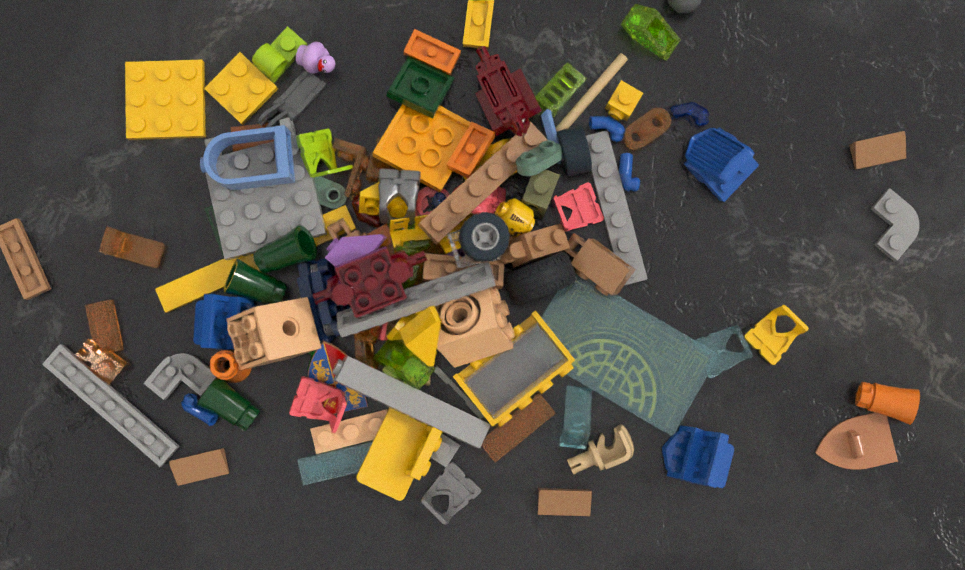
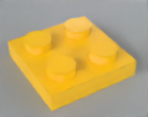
[204,52,278,125]

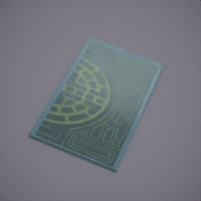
[524,270,719,437]

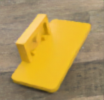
[356,408,442,501]

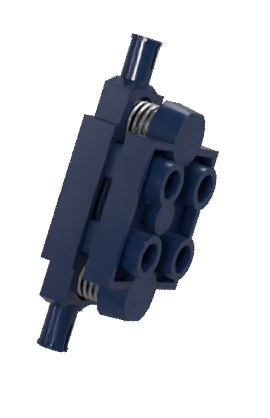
[297,259,351,344]

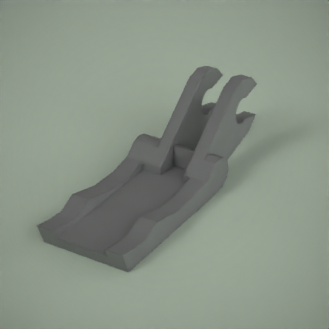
[257,70,326,127]

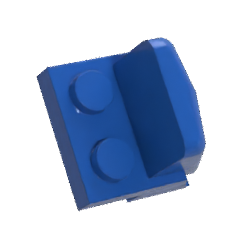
[684,127,759,202]
[193,294,257,350]
[662,425,734,488]

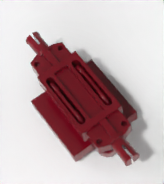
[475,46,542,136]
[312,246,428,318]

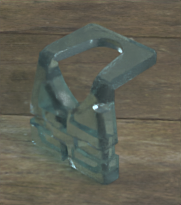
[692,326,753,378]

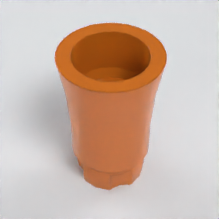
[210,350,252,383]
[855,382,920,425]

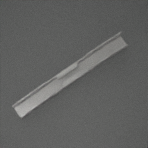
[433,366,484,419]

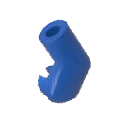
[589,116,625,142]
[619,153,640,192]
[181,393,218,426]

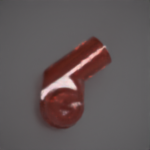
[352,193,381,228]

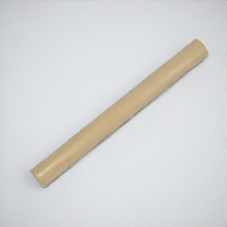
[555,53,628,132]

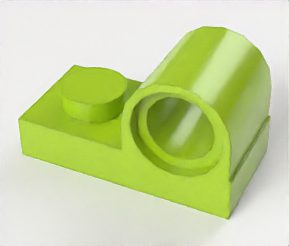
[252,26,308,83]

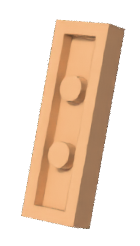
[310,409,388,454]

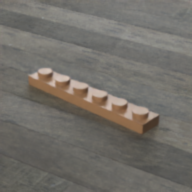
[418,121,547,244]

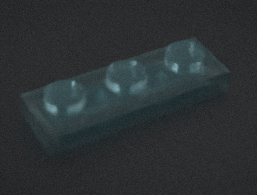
[297,441,373,486]

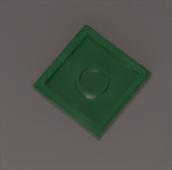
[386,56,455,118]

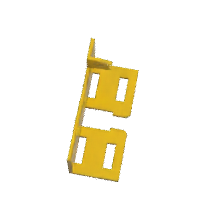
[389,215,430,249]

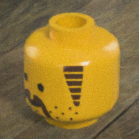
[495,198,535,238]

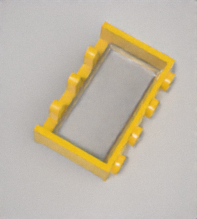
[453,310,575,427]

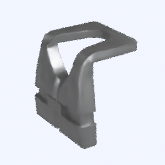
[378,169,421,225]
[421,462,481,525]

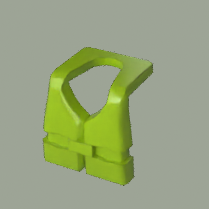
[296,128,353,178]

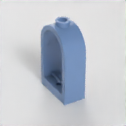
[200,125,295,190]

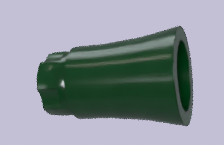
[254,225,317,273]
[224,259,286,304]
[197,377,260,431]

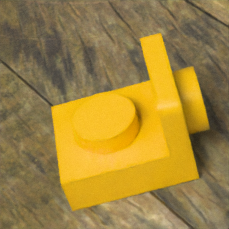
[605,80,643,121]

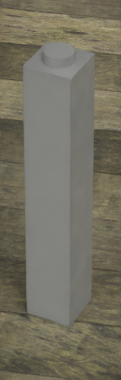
[332,356,491,449]

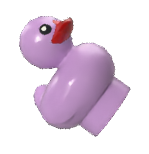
[296,42,335,73]

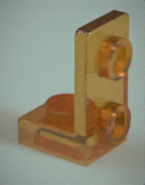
[332,138,370,200]
[99,226,165,268]

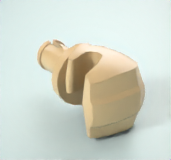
[567,424,634,474]

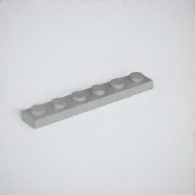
[586,130,648,286]
[337,261,496,337]
[42,344,180,467]

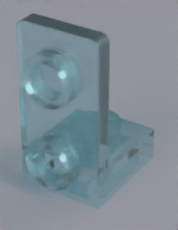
[559,386,592,449]

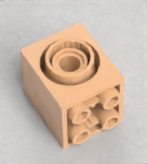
[435,287,515,368]
[226,297,321,370]

